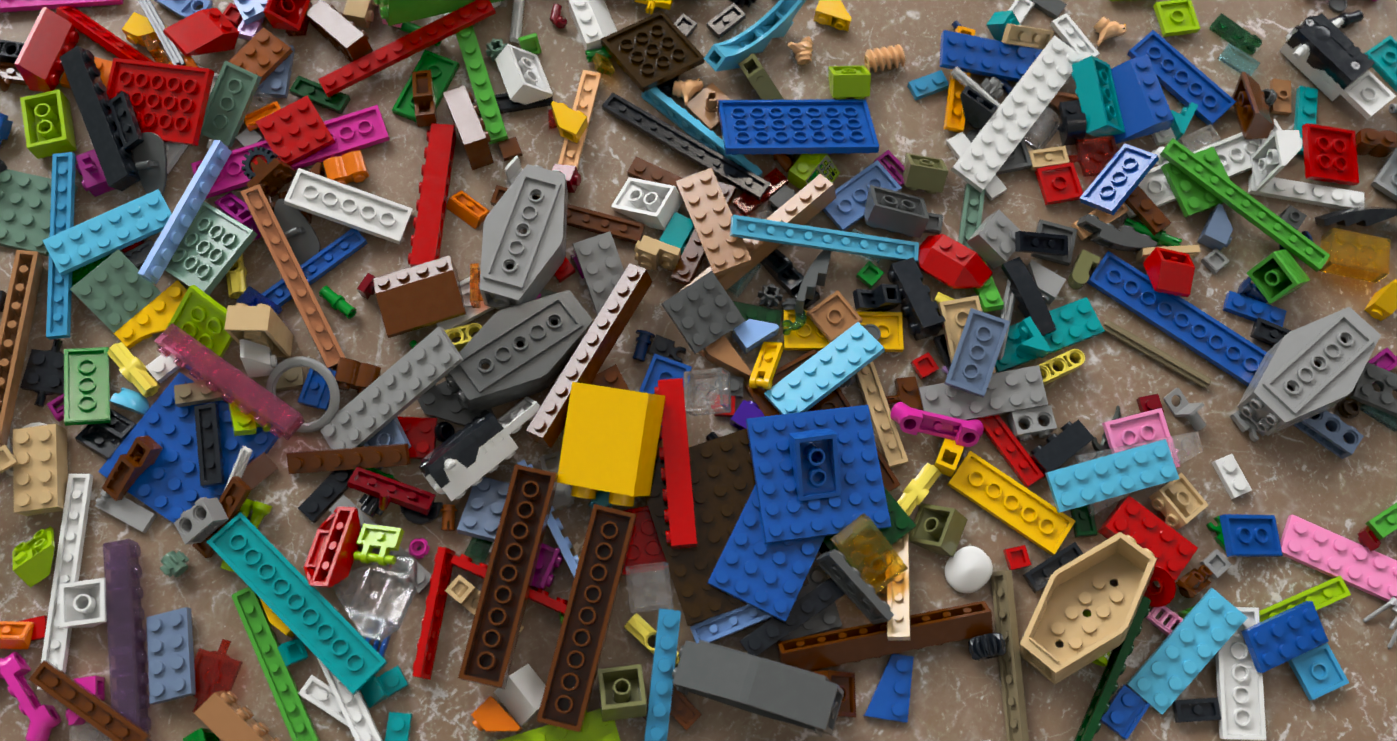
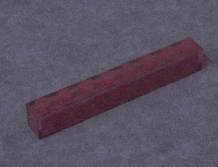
[155,323,305,440]

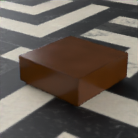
[498,137,523,162]

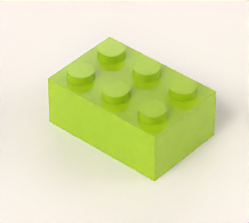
[20,89,77,159]

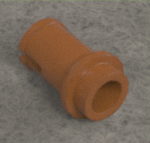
[773,154,794,173]
[440,504,457,531]

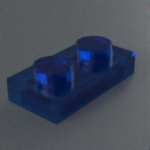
[236,286,282,315]

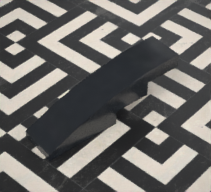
[1314,207,1397,227]
[760,248,820,310]
[1001,257,1056,336]

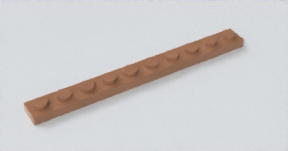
[240,184,345,369]

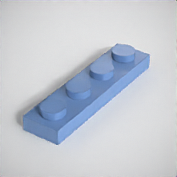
[690,604,773,643]

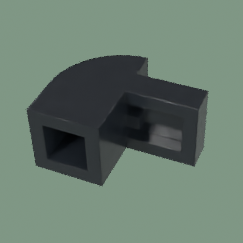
[1058,100,1086,146]
[853,284,902,312]

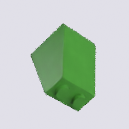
[1247,249,1310,304]

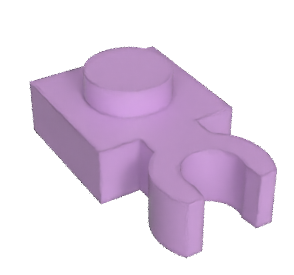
[238,17,264,41]

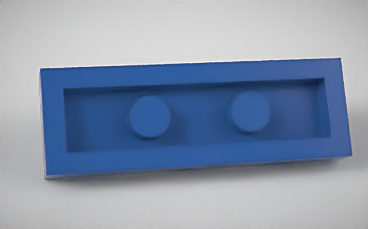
[1222,291,1287,327]

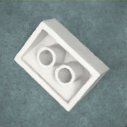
[568,0,617,51]
[495,44,553,105]
[1250,130,1303,192]

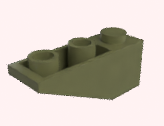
[738,53,784,100]

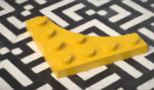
[114,280,187,349]

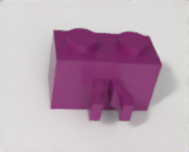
[76,149,115,197]

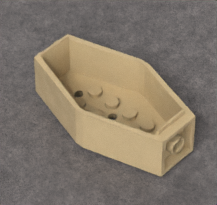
[1020,532,1157,684]

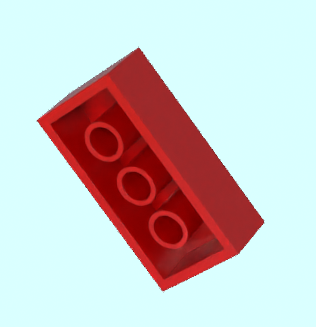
[1098,495,1198,581]

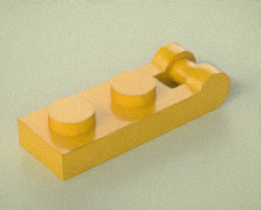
[749,342,784,390]

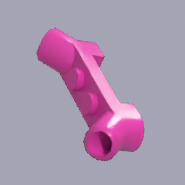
[890,402,984,447]
[0,652,61,741]

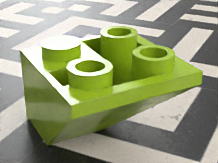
[12,526,55,588]

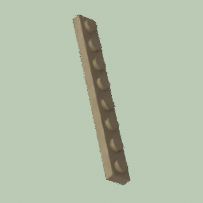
[991,570,1029,741]

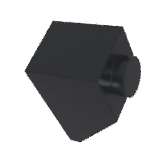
[960,85,998,131]

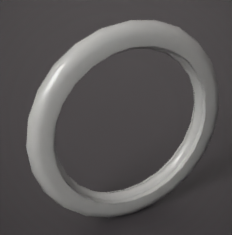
[266,356,340,433]

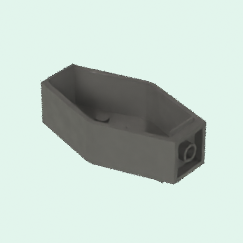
[445,290,593,414]
[672,640,844,737]

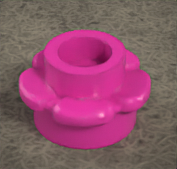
[408,538,430,559]

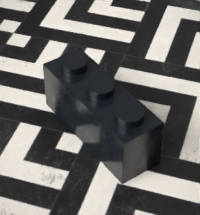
[1031,419,1094,478]

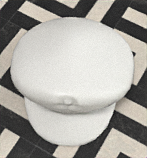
[945,546,993,593]

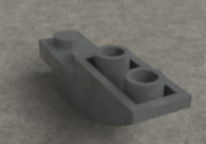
[1077,214,1157,251]

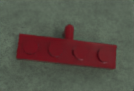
[347,467,436,515]

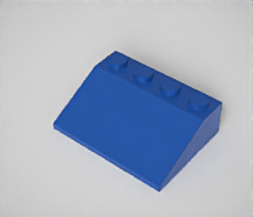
[1111,54,1174,145]

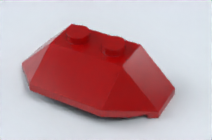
[918,234,993,289]
[303,506,361,588]

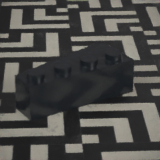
[887,257,946,341]

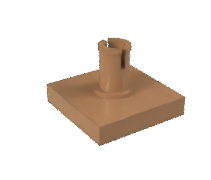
[685,83,730,131]

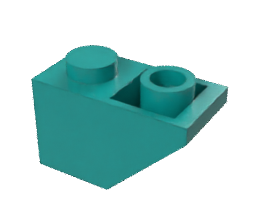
[986,11,1020,41]

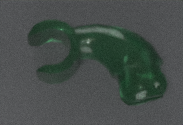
[781,310,807,335]

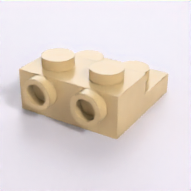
[634,235,681,271]
[1149,472,1208,530]

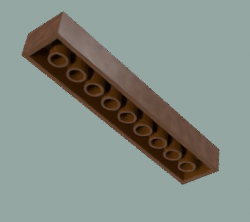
[458,464,558,690]
[536,504,637,732]

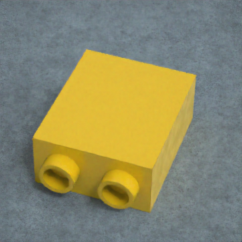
[557,382,665,506]

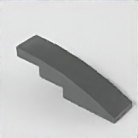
[795,250,831,314]

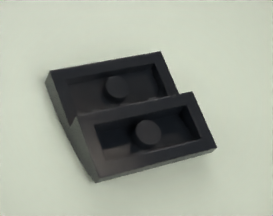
[75,409,136,460]

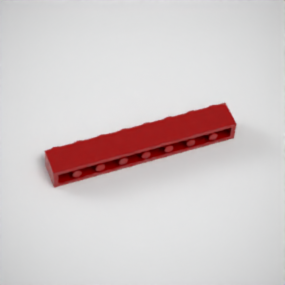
[408,123,457,267]
[654,378,697,549]

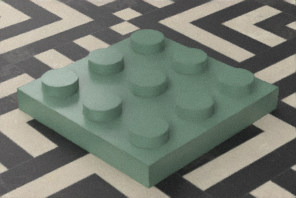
[70,249,161,333]

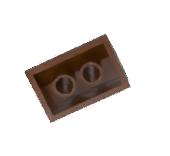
[1232,72,1274,140]

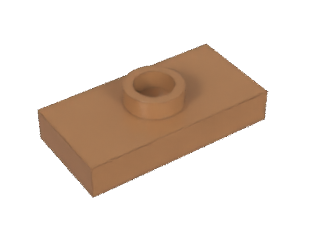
[1270,78,1291,116]

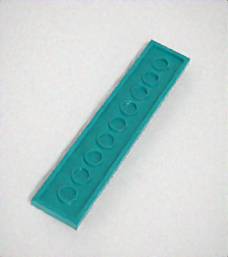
[207,512,388,695]

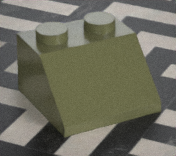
[903,153,948,194]
[909,503,968,557]

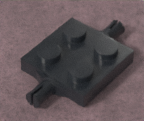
[20,339,64,407]

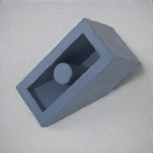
[1197,204,1233,251]

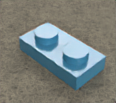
[907,70,949,101]

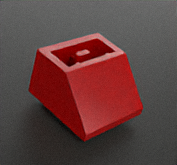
[1143,247,1195,297]

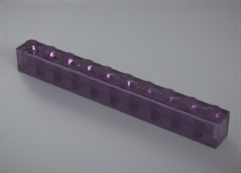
[103,539,151,741]

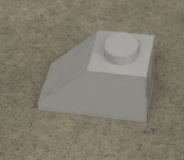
[1026,260,1066,305]

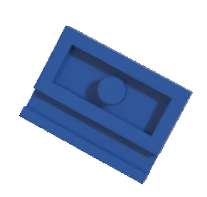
[297,368,336,411]
[1100,685,1150,740]

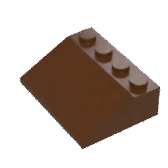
[373,255,466,338]

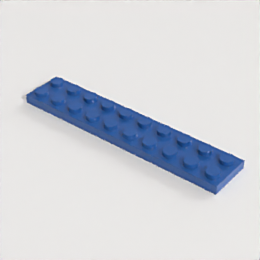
[1086,251,1267,387]

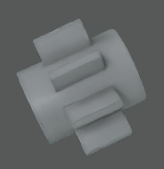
[981,76,1004,98]

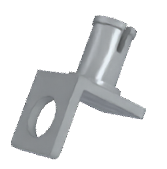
[1163,388,1206,431]

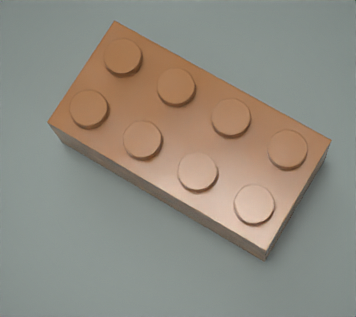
[194,690,281,741]

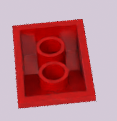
[163,8,239,57]

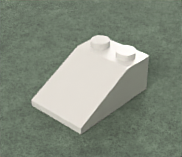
[611,177,683,230]

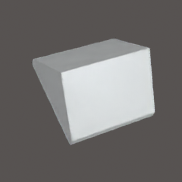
[59,578,107,628]
[494,664,546,727]

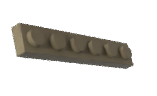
[174,367,304,407]

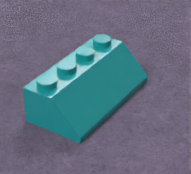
[1072,55,1125,137]

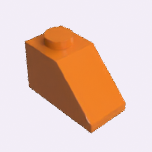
[471,696,523,732]

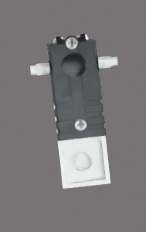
[1279,13,1396,120]
[419,397,540,501]

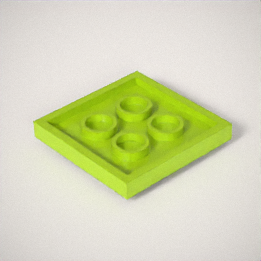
[164,285,233,370]

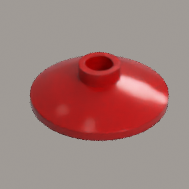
[1143,565,1176,607]

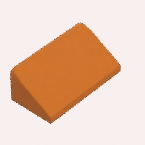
[447,190,490,229]
[0,621,34,649]

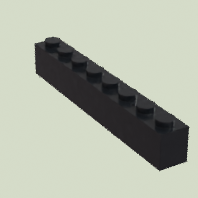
[59,46,141,191]

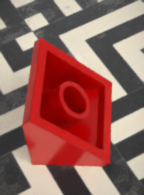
[263,0,310,31]

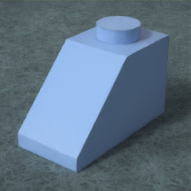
[732,319,780,355]

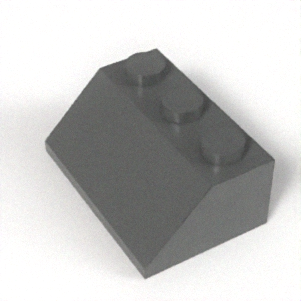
[864,185,929,238]

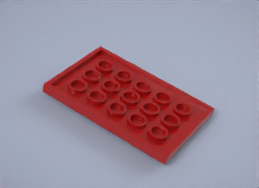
[106,58,215,146]

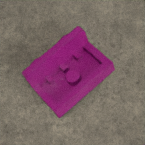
[531,543,564,591]

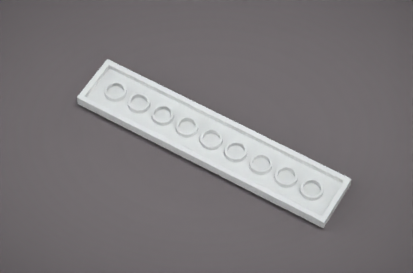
[951,35,1084,192]
[1124,119,1282,218]

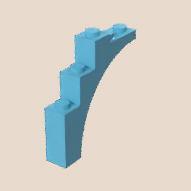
[704,0,806,72]

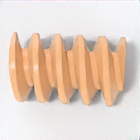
[864,44,905,73]

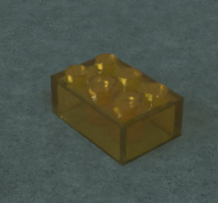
[1319,228,1391,283]
[830,513,908,594]

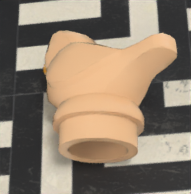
[1093,16,1126,46]
[788,37,813,65]
[673,78,703,106]

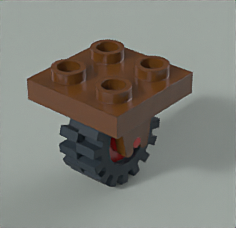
[242,147,297,197]

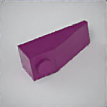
[214,192,261,240]

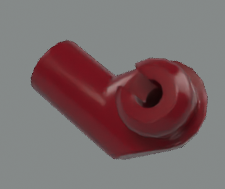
[550,4,567,29]

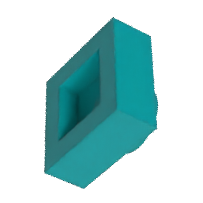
[278,638,309,667]

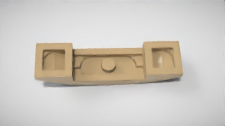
[445,574,524,634]

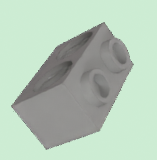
[1007,405,1057,441]
[174,497,229,545]

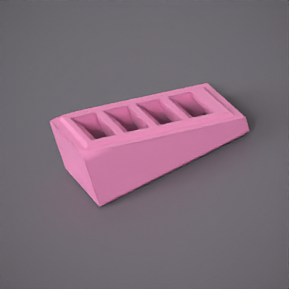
[1146,606,1183,637]

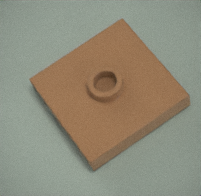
[806,290,863,343]

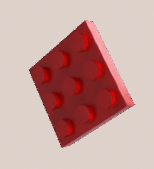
[256,95,336,166]
[1302,123,1359,186]
[622,506,668,576]

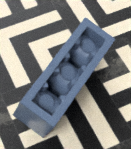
[1294,410,1364,459]

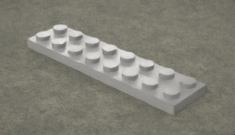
[320,326,463,449]

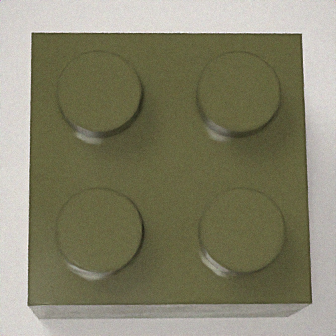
[598,664,647,722]

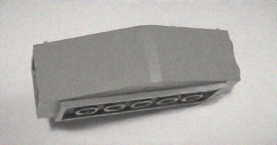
[480,164,568,310]
[1237,307,1381,436]

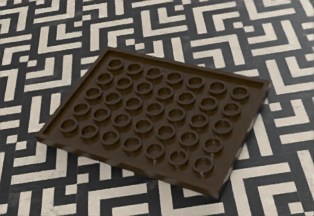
[645,428,809,626]

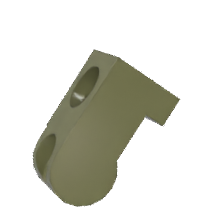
[1068,250,1101,289]

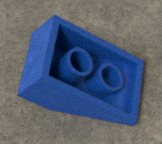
[789,428,841,501]

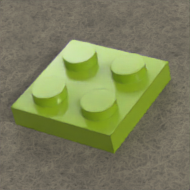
[1153,0,1201,37]

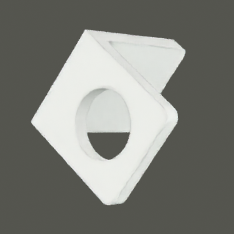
[504,156,523,184]

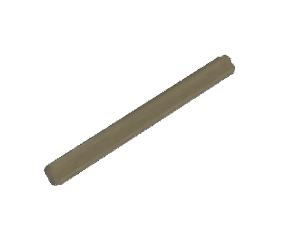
[1102,320,1211,389]

